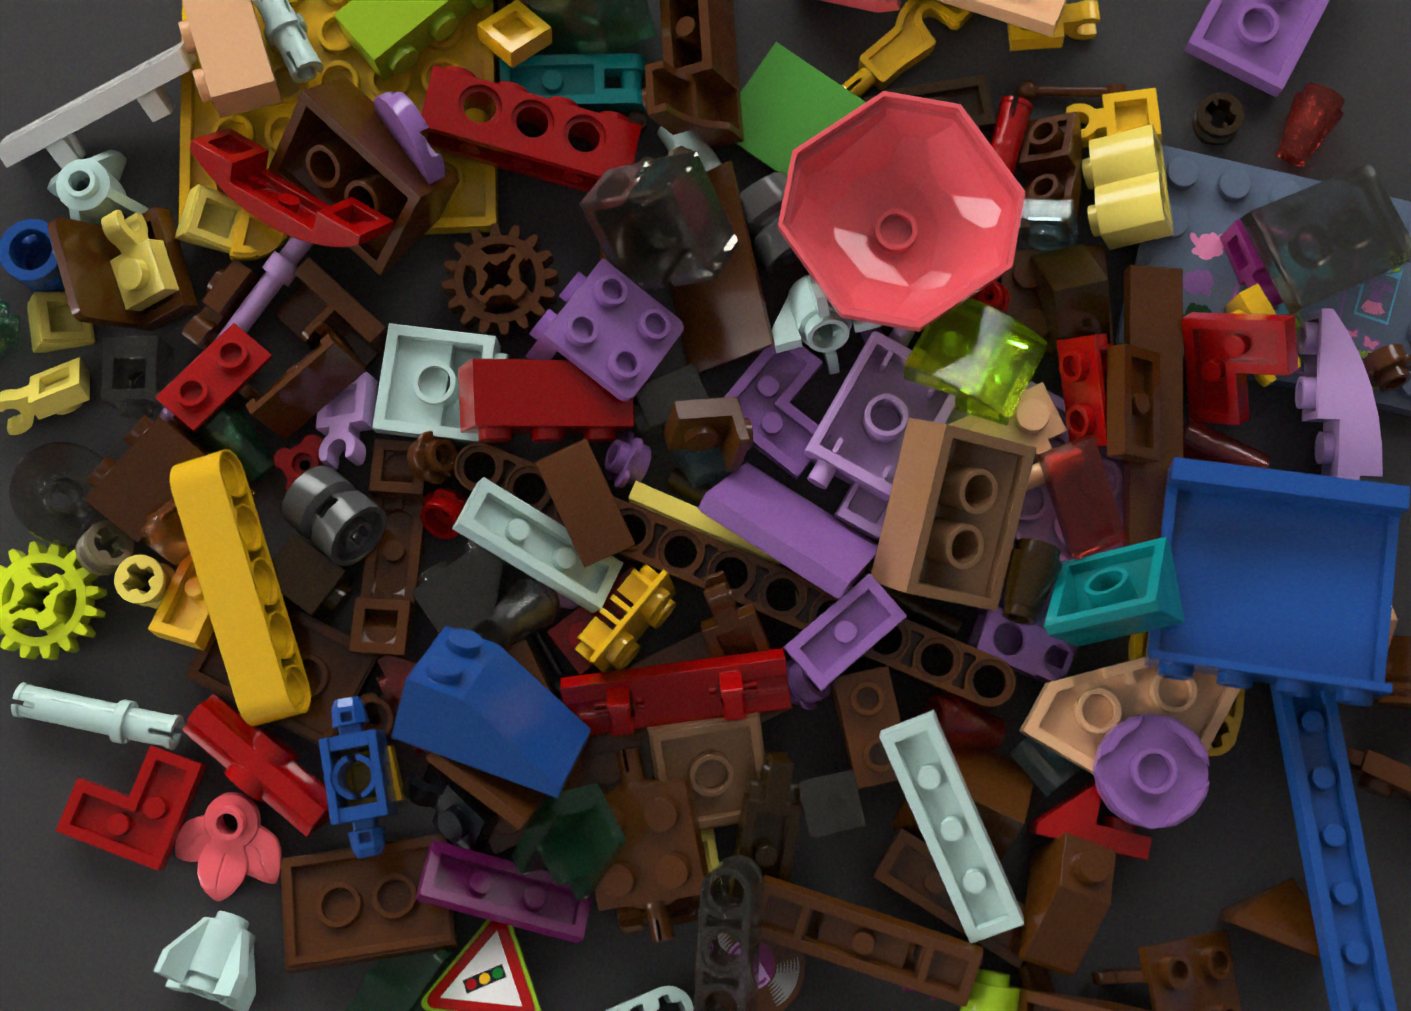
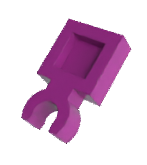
[1220,214,1288,311]

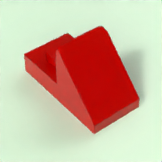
[1026,780,1152,860]

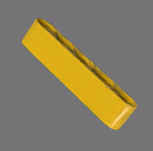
[170,449,311,726]

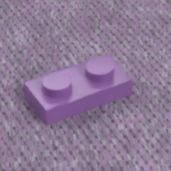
[784,573,907,691]

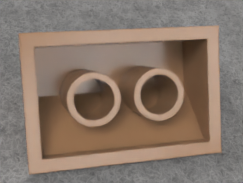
[871,418,1037,611]

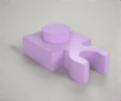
[316,372,378,470]

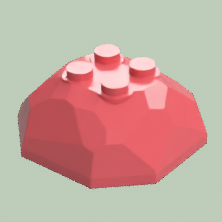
[778,91,1025,332]

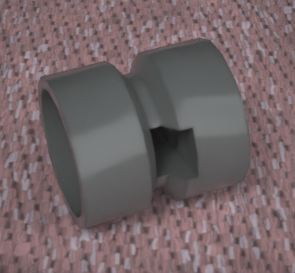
[739,172,799,273]
[282,465,387,566]

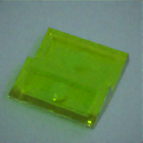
[904,298,1047,426]

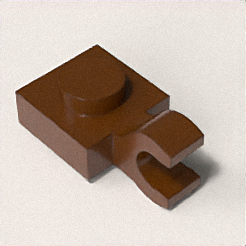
[701,570,772,657]

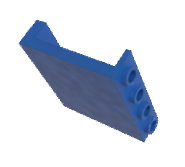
[1145,457,1411,706]

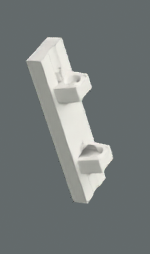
[0,41,197,169]

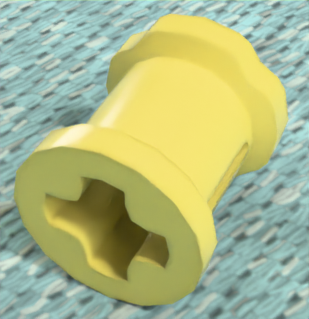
[114,555,176,609]

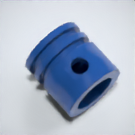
[0,219,65,292]

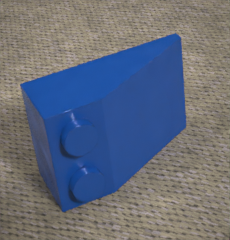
[392,625,591,798]

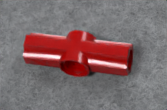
[182,694,330,837]

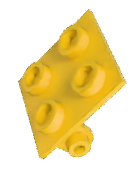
[574,564,677,672]

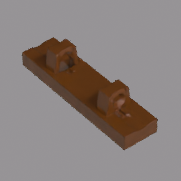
[746,875,983,1007]

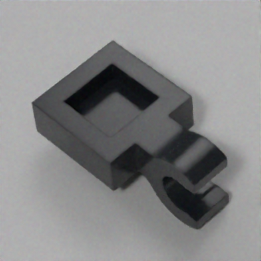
[402,763,499,852]

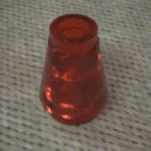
[1276,83,1345,167]
[921,693,1006,749]

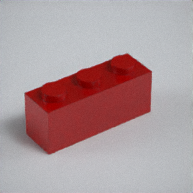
[458,358,634,443]

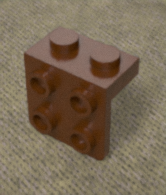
[48,206,198,331]

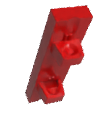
[560,648,791,736]

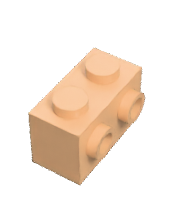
[178,0,282,118]

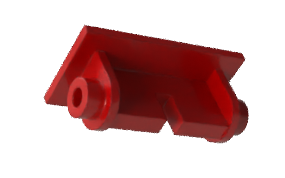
[155,323,273,433]
[1057,333,1114,448]

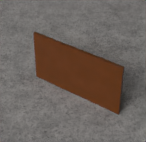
[652,161,775,376]

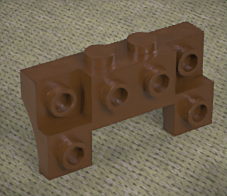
[642,0,744,149]

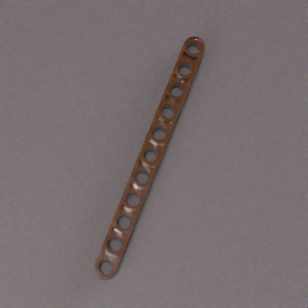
[454,442,1016,708]

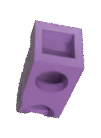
[965,606,1078,684]

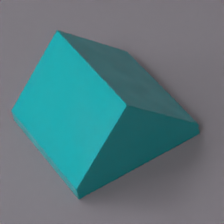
[1044,536,1185,647]

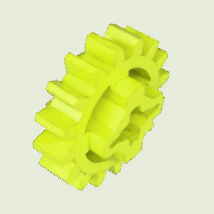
[0,541,107,661]

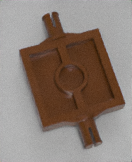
[577,746,712,942]

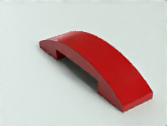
[190,128,394,247]

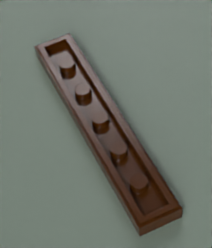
[1123,265,1183,547]

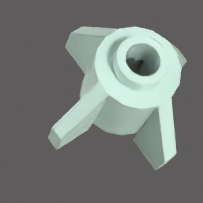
[47,149,150,225]
[771,274,882,375]
[153,911,256,1011]

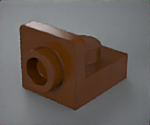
[663,397,753,471]

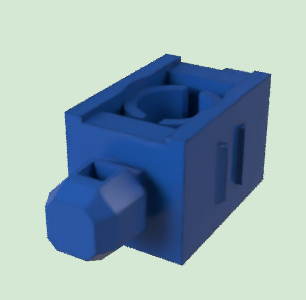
[318,696,398,859]

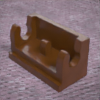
[238,320,367,440]

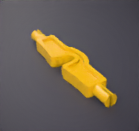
[841,0,975,97]

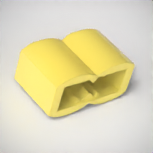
[1082,124,1173,250]

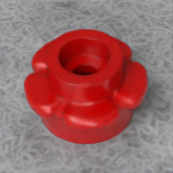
[420,488,467,539]

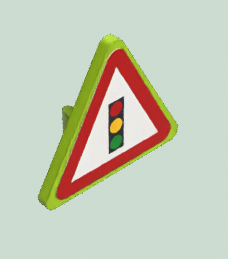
[421,919,542,1011]

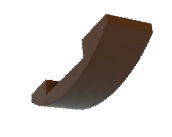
[349,439,429,657]

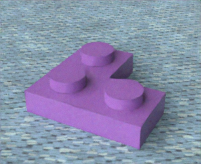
[725,345,831,481]

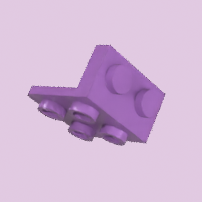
[525,258,684,402]

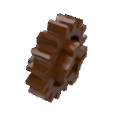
[442,223,559,341]

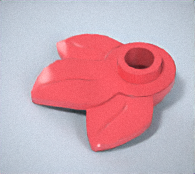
[175,792,282,902]

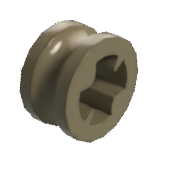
[75,520,134,576]

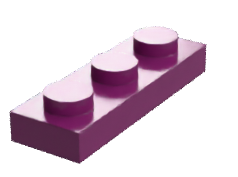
[415,840,594,944]

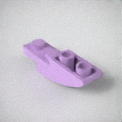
[1295,308,1383,480]

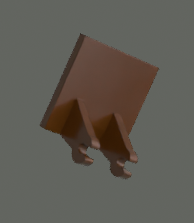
[1091,930,1241,1011]

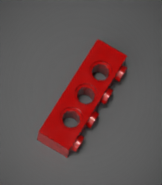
[420,65,642,201]

